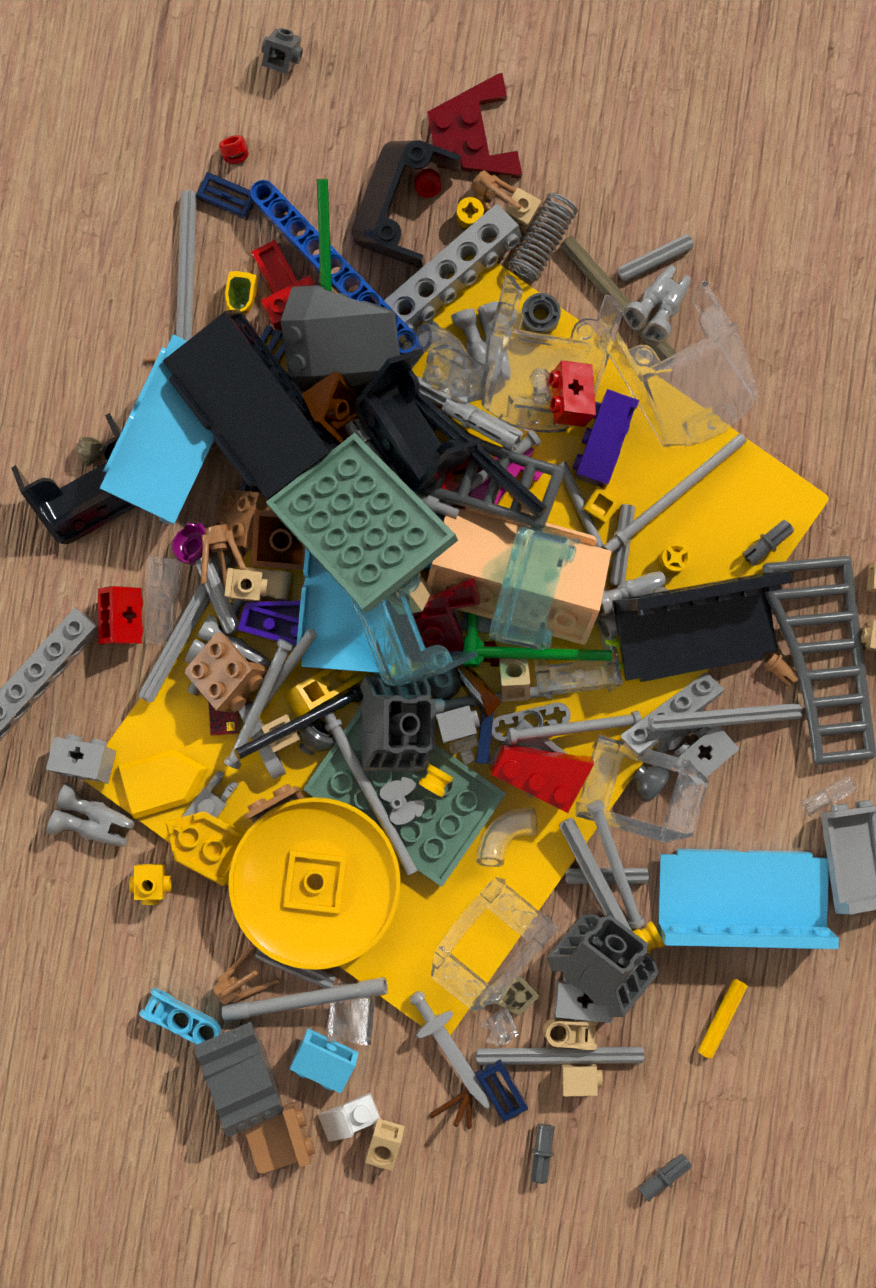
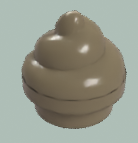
[75,437,103,466]

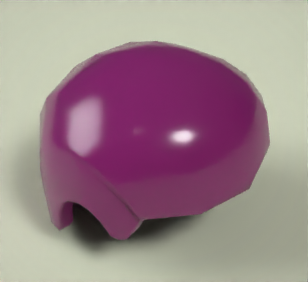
[172,523,212,565]

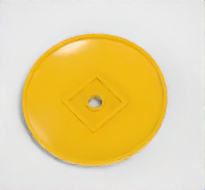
[229,797,400,970]

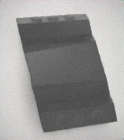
[359,676,436,771]
[547,914,659,1017]
[195,1022,283,1138]

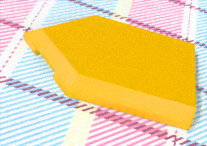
[119,749,208,819]
[165,811,245,887]

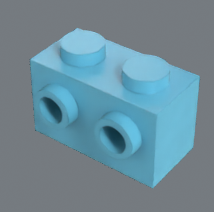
[290,1028,359,1093]

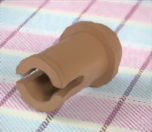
[763,652,798,687]

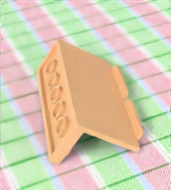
[427,506,611,645]

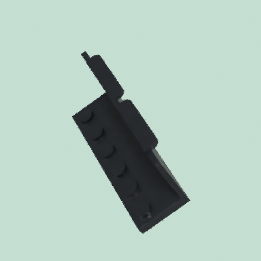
[163,309,338,499]
[612,571,793,682]

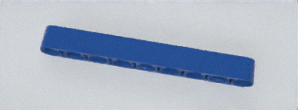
[250,180,422,355]

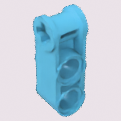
[139,988,221,1044]

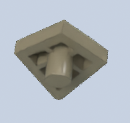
[483,975,540,1016]

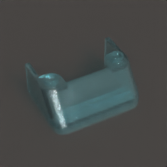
[489,526,580,651]
[350,572,478,686]

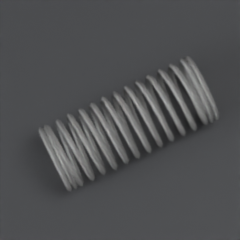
[508,193,578,281]

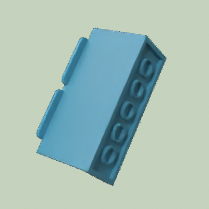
[100,334,214,525]
[297,548,396,676]
[658,848,839,949]

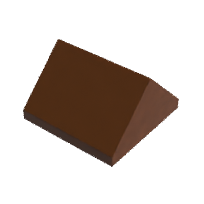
[302,372,360,445]
[251,509,305,570]

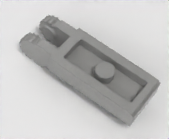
[182,770,239,818]

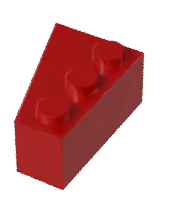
[490,744,595,813]

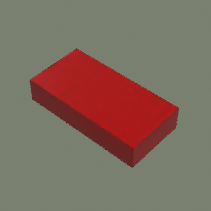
[251,240,297,294]

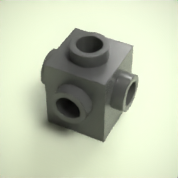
[262,28,303,74]

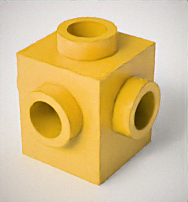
[129,864,172,905]

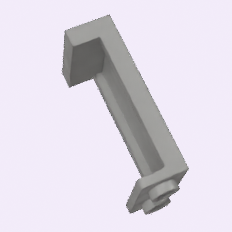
[820,800,876,915]

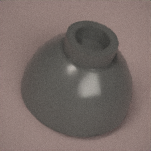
[424,662,462,700]
[299,720,336,755]
[632,765,669,802]

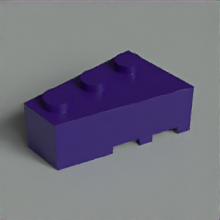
[572,389,639,489]
[238,600,301,647]

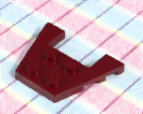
[427,73,522,179]
[398,578,499,667]

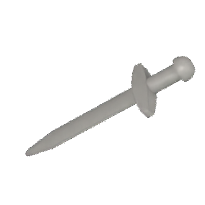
[410,991,489,1108]

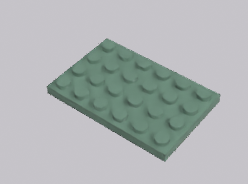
[266,433,458,614]
[303,708,506,887]

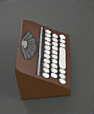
[456,662,502,717]

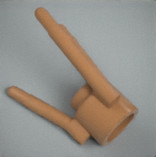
[471,170,521,211]
[201,525,246,590]
[213,944,280,1005]

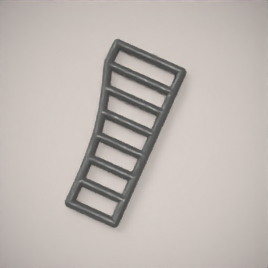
[366,414,565,529]
[762,556,876,765]

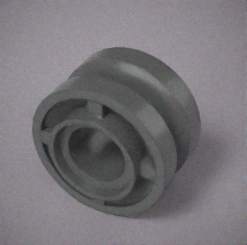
[521,293,561,337]

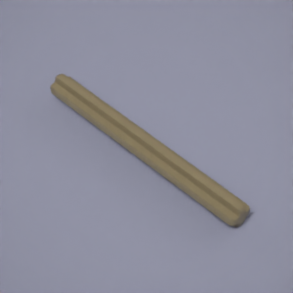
[560,236,678,365]

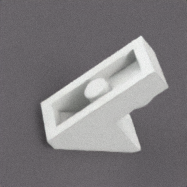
[318,1092,381,1142]

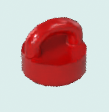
[219,135,249,165]
[414,168,442,198]

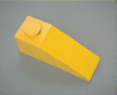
[284,669,374,717]

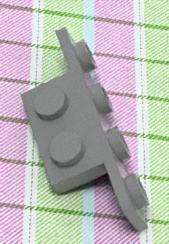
[621,673,724,756]

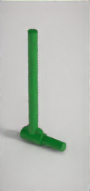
[317,178,332,292]
[464,612,612,667]

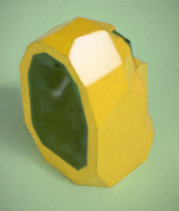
[225,271,258,315]

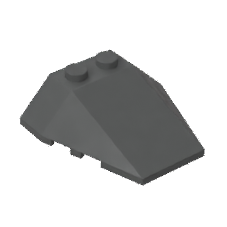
[281,285,400,393]

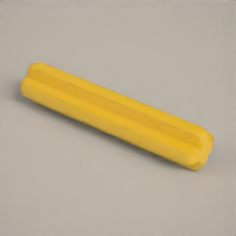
[698,979,747,1059]

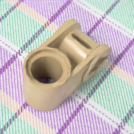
[241,567,293,601]
[543,1017,598,1050]

